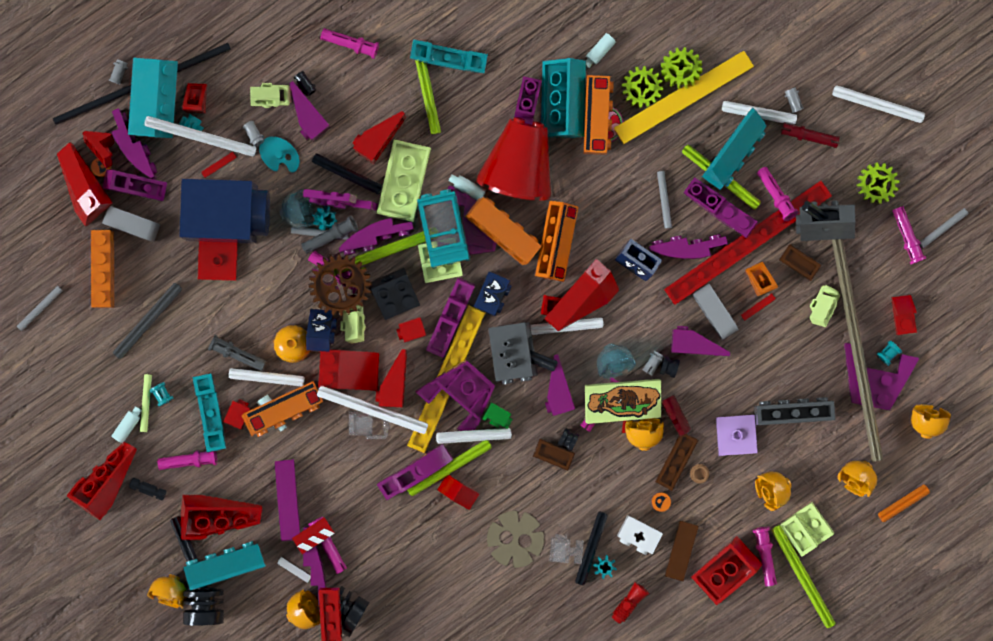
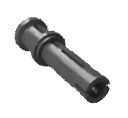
[301,216,358,254]
[208,335,266,372]

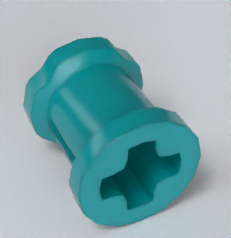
[876,340,902,366]
[149,382,174,407]

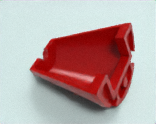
[476,117,551,201]

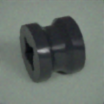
[660,356,680,378]
[557,428,579,451]

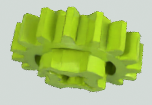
[661,47,703,89]
[621,66,663,108]
[857,162,899,205]

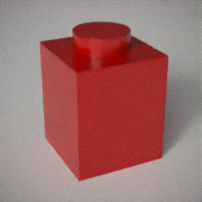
[396,317,427,343]
[223,399,252,430]

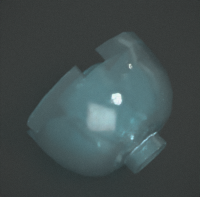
[280,189,315,228]
[596,344,636,379]

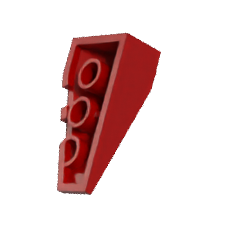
[57,142,113,226]
[544,259,619,331]
[181,495,262,540]

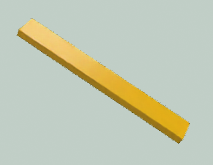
[613,51,754,145]
[407,305,486,453]

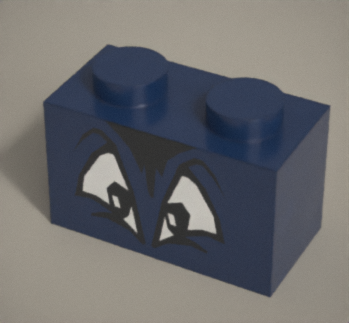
[615,239,662,282]
[474,272,512,316]
[306,309,337,352]

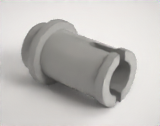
[109,59,128,85]
[785,87,804,113]
[243,121,264,147]
[642,350,664,376]

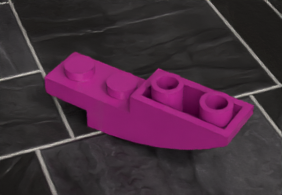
[514,76,542,124]
[112,108,158,179]
[683,177,758,238]
[339,218,414,255]
[648,234,728,259]
[377,444,453,500]

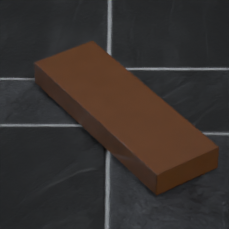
[655,434,699,491]
[664,521,699,581]

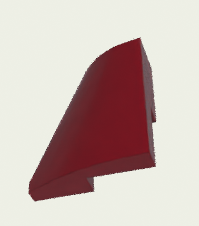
[661,395,691,436]

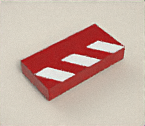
[292,517,335,554]

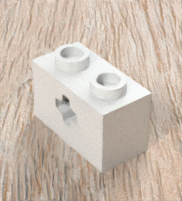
[617,515,663,555]

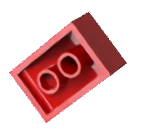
[352,111,406,164]
[375,349,407,408]
[318,350,379,391]
[691,536,763,605]

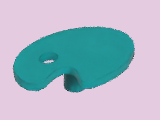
[259,137,300,173]

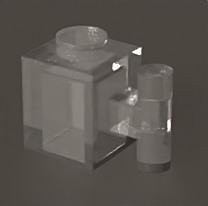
[549,534,584,564]

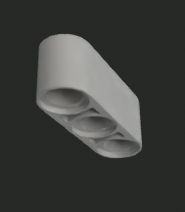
[102,206,161,242]
[692,284,739,341]

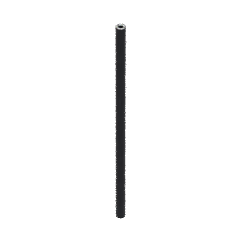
[53,43,231,125]

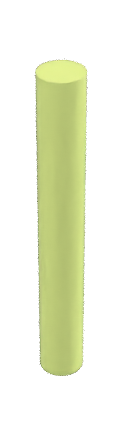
[140,374,152,432]

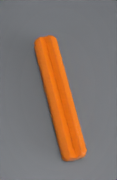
[878,485,930,522]

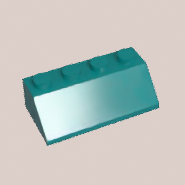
[128,58,178,138]
[541,58,586,138]
[701,107,767,190]
[183,541,266,590]

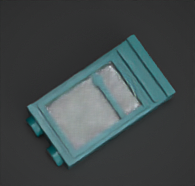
[417,189,471,269]

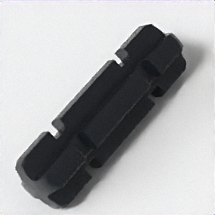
[129,478,167,501]

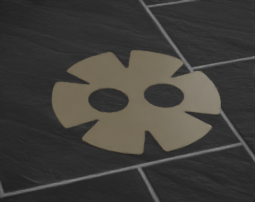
[487,511,544,568]

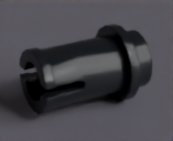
[294,71,316,96]

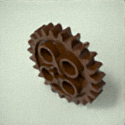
[308,253,372,316]

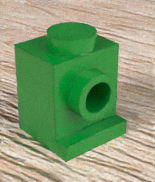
[482,402,513,429]

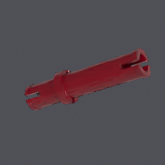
[781,122,840,148]

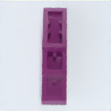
[426,277,475,358]
[275,459,300,541]
[303,526,327,605]

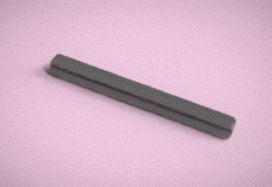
[113,283,182,359]

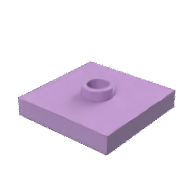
[716,415,757,456]

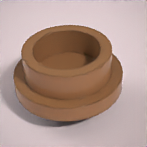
[690,464,709,483]

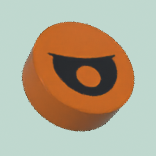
[91,158,111,177]
[651,492,671,512]

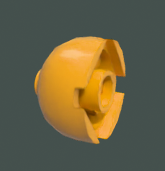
[274,325,311,363]
[911,404,951,439]
[625,418,664,451]
[837,461,877,497]
[755,471,791,511]
[147,574,187,609]
[286,590,321,629]

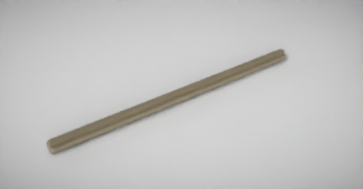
[832,239,883,462]

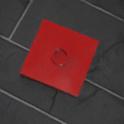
[198,241,238,281]

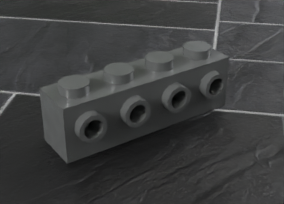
[754,397,835,425]

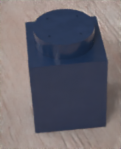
[179,179,270,243]

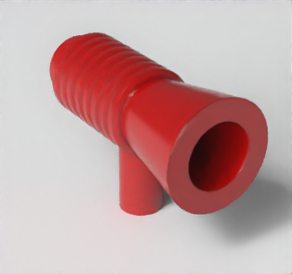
[612,582,650,624]

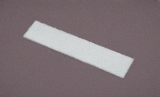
[277,557,311,583]

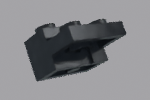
[370,268,420,320]

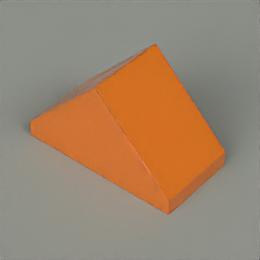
[745,262,778,297]

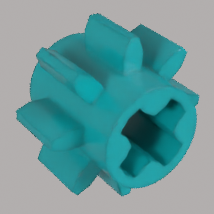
[179,114,204,131]
[312,206,337,230]
[593,555,617,579]

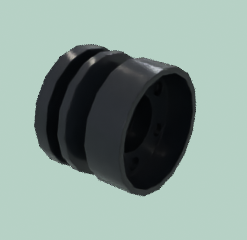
[340,586,370,638]
[183,587,224,626]

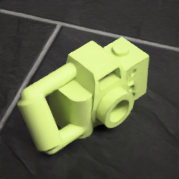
[250,83,292,108]
[810,285,840,327]
[340,304,366,344]

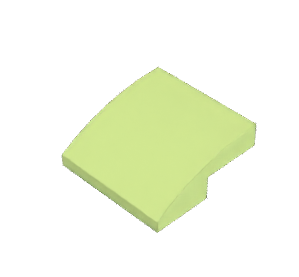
[418,237,463,283]
[780,502,834,557]

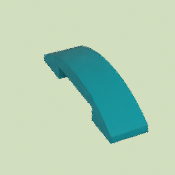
[410,39,488,74]
[192,373,226,453]

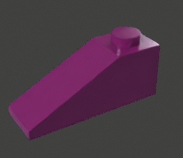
[290,81,331,142]
[102,170,167,201]
[671,326,730,356]
[545,354,575,416]

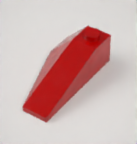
[66,442,137,521]

